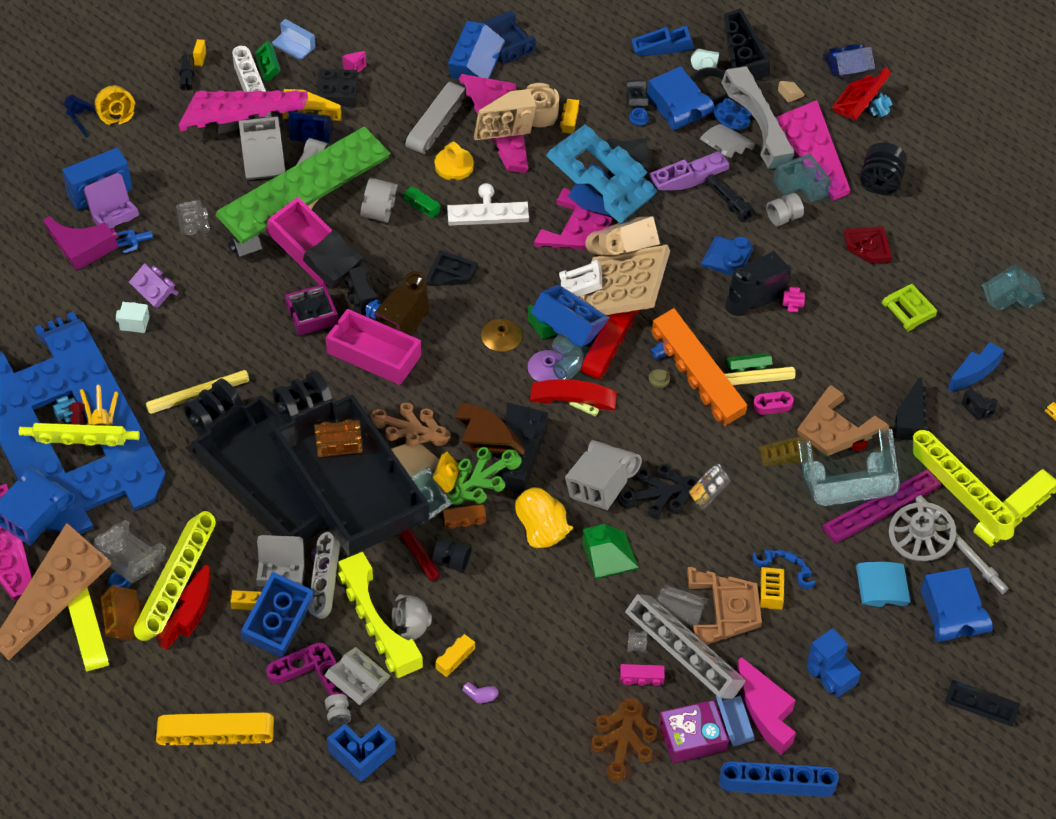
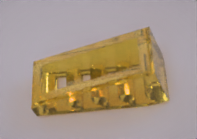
[759,437,807,466]

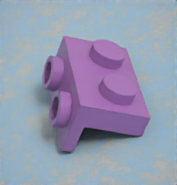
[129,263,179,308]

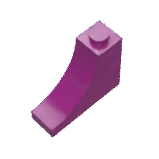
[43,216,118,270]

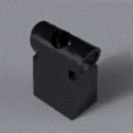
[725,251,791,316]

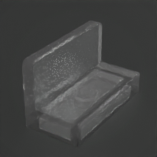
[657,585,708,628]

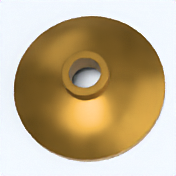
[481,319,522,352]

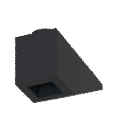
[895,377,927,440]

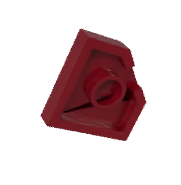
[843,226,892,264]

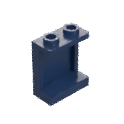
[482,10,536,64]

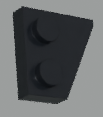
[426,250,478,286]

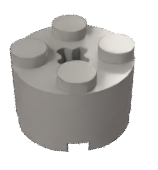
[360,178,398,223]

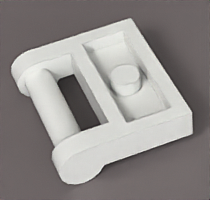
[559,259,603,297]

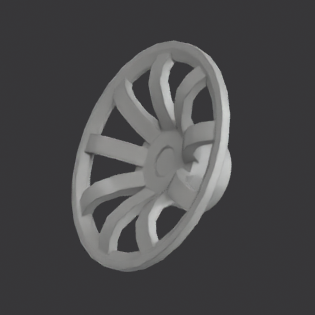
[889,502,956,562]

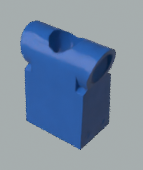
[647,66,715,131]
[0,465,75,546]
[920,567,993,642]

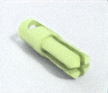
[569,402,599,416]

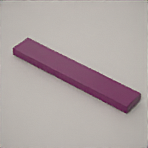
[822,469,941,544]

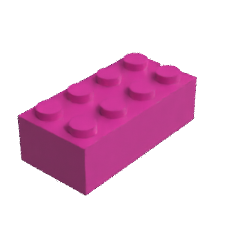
[266,197,332,285]
[326,309,421,385]

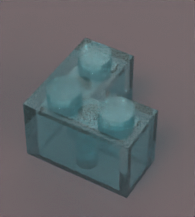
[774,153,831,202]
[982,264,1045,311]

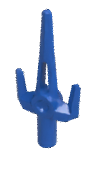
[116,229,153,253]

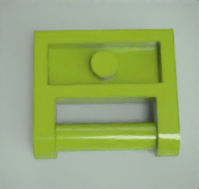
[882,284,937,332]

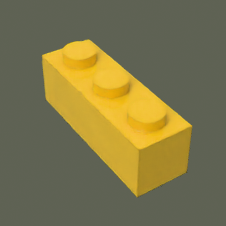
[560,99,579,134]
[231,590,261,610]
[435,634,475,677]

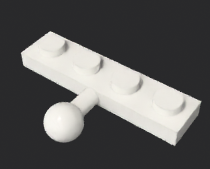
[447,183,529,226]

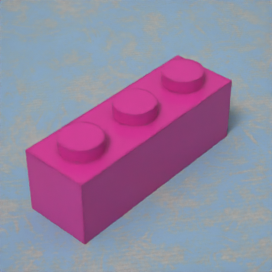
[620,664,664,686]

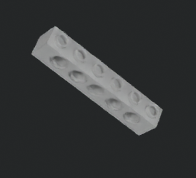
[625,594,746,699]

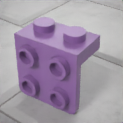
[84,173,139,229]

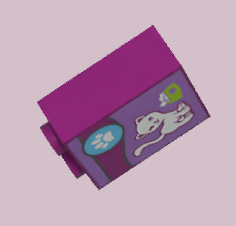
[659,700,730,763]

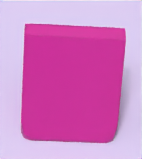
[342,51,366,72]

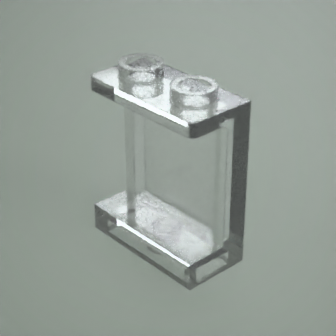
[94,520,166,584]

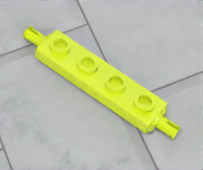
[19,423,140,446]

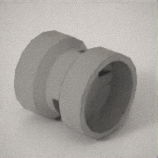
[325,694,351,726]

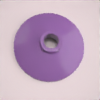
[528,350,570,382]

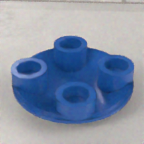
[714,99,751,130]

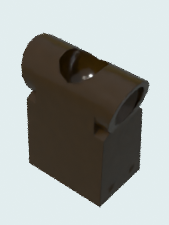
[375,271,429,336]

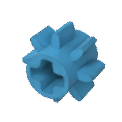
[867,93,893,117]
[53,395,76,423]

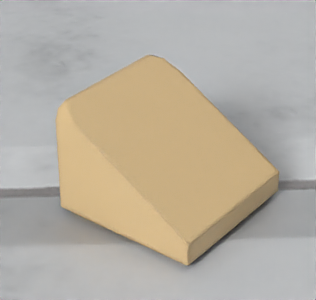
[778,81,805,103]

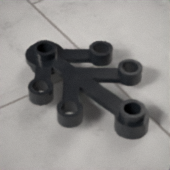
[619,464,702,518]

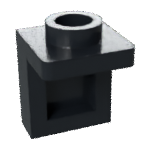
[626,80,648,108]

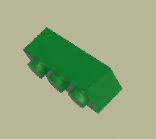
[404,186,440,218]

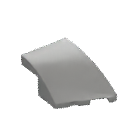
[700,124,756,158]

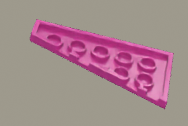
[459,74,528,173]
[179,90,308,131]

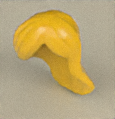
[515,488,573,548]

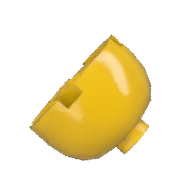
[95,85,135,125]

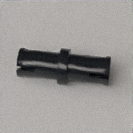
[179,54,195,90]

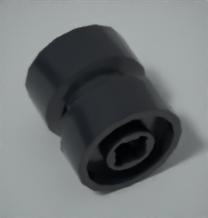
[432,535,472,572]

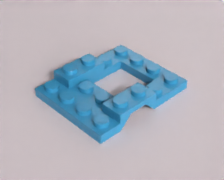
[546,125,658,224]

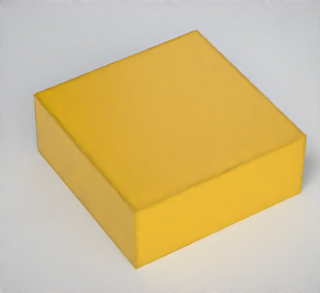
[193,39,206,66]

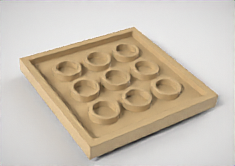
[580,245,670,315]

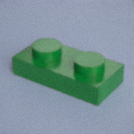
[255,41,280,81]
[726,353,772,372]

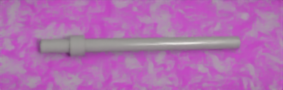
[915,495,1009,594]

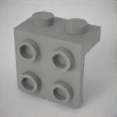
[256,535,305,586]

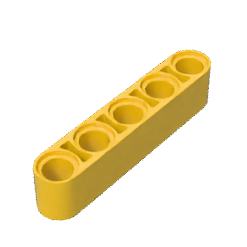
[156,713,274,745]

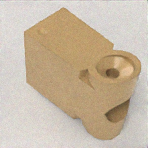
[586,216,660,255]

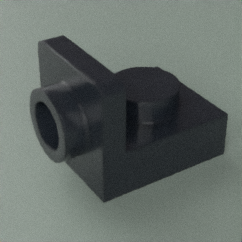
[961,388,998,421]

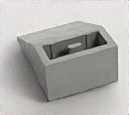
[239,117,285,180]

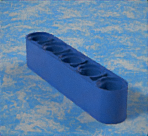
[719,762,839,797]

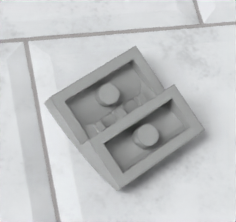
[324,647,390,705]

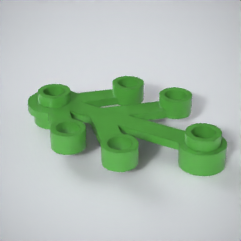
[445,447,522,505]

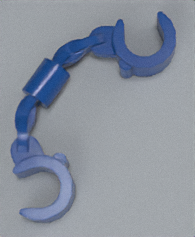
[752,550,816,589]

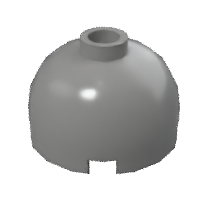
[391,594,432,640]

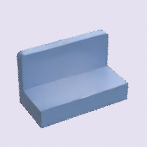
[272,19,315,60]
[716,695,755,746]

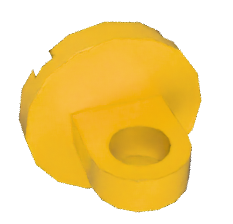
[434,142,474,180]

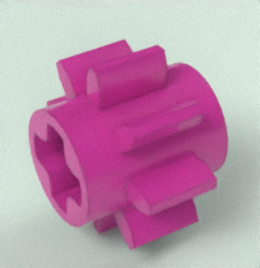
[782,286,805,312]

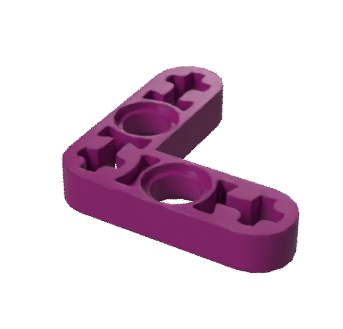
[266,643,349,697]

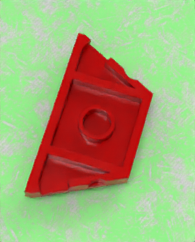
[832,68,891,120]

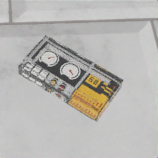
[689,464,731,509]

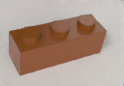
[443,504,486,529]

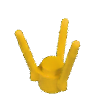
[80,385,118,426]

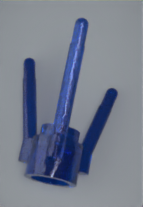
[64,94,98,137]

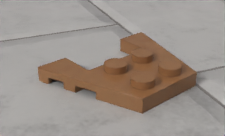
[797,385,889,456]
[687,567,762,645]

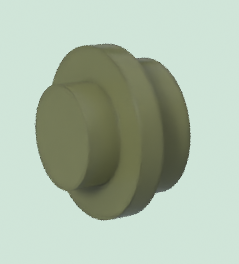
[649,369,670,388]

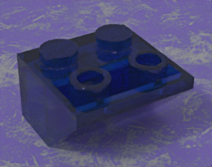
[823,43,875,76]

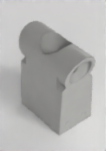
[565,440,642,510]

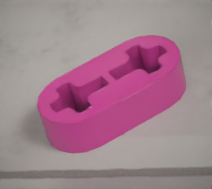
[753,391,794,415]

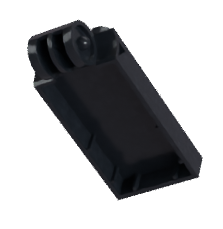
[268,370,430,557]
[182,378,328,544]

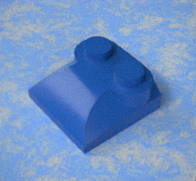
[700,236,753,276]

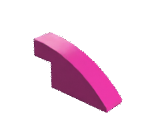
[737,657,796,755]

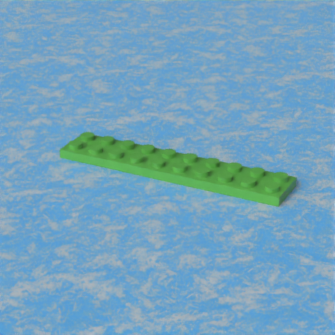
[215,126,390,244]

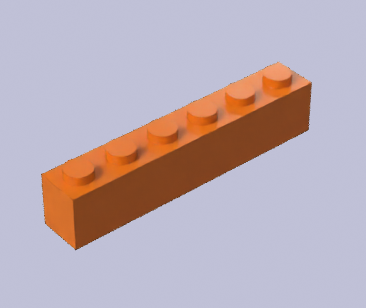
[651,308,748,426]

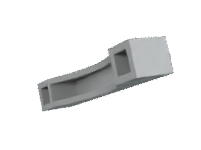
[721,66,794,169]

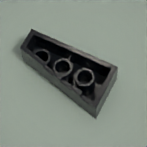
[724,8,770,80]
[503,402,549,494]

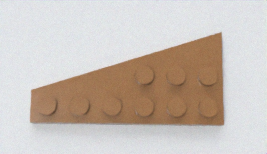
[0,523,112,660]

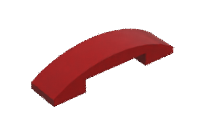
[530,379,617,411]

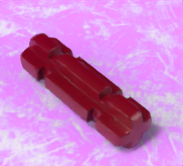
[70,402,85,445]

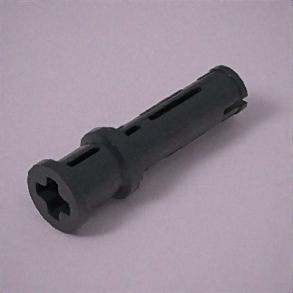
[706,174,754,222]

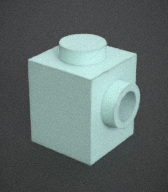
[116,302,149,333]

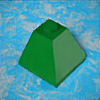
[582,524,638,579]

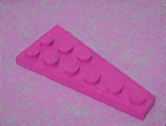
[776,100,850,201]
[0,484,32,602]

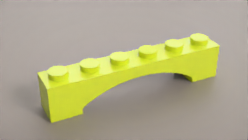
[336,552,423,678]

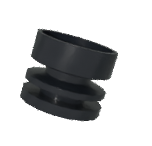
[859,142,907,196]

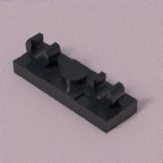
[945,680,1020,726]

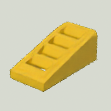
[760,567,784,610]

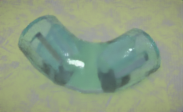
[552,334,584,380]

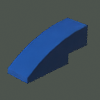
[631,25,694,56]
[948,342,1004,392]

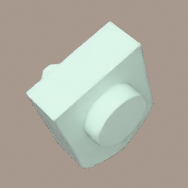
[691,49,719,70]

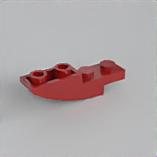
[157,565,211,650]

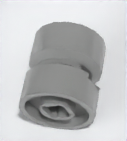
[766,193,804,226]

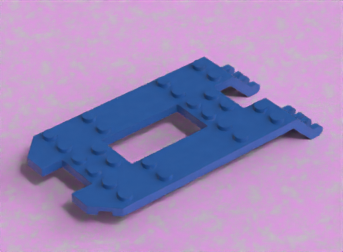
[0,312,166,534]

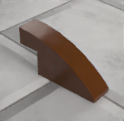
[455,403,525,455]

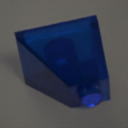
[288,111,334,144]

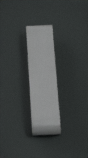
[405,82,467,155]

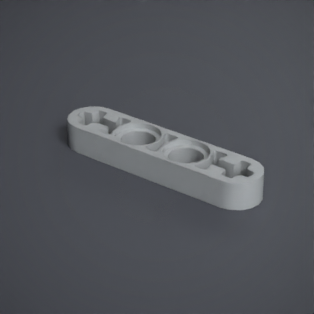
[308,532,340,619]

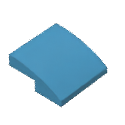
[856,562,910,607]

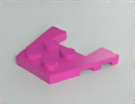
[534,188,612,250]

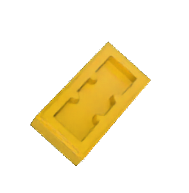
[433,451,460,493]

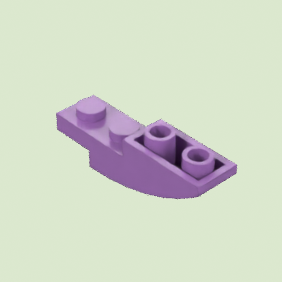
[649,151,729,190]

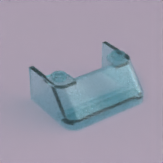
[798,429,900,506]

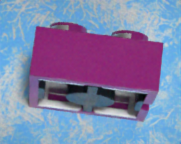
[285,284,338,336]

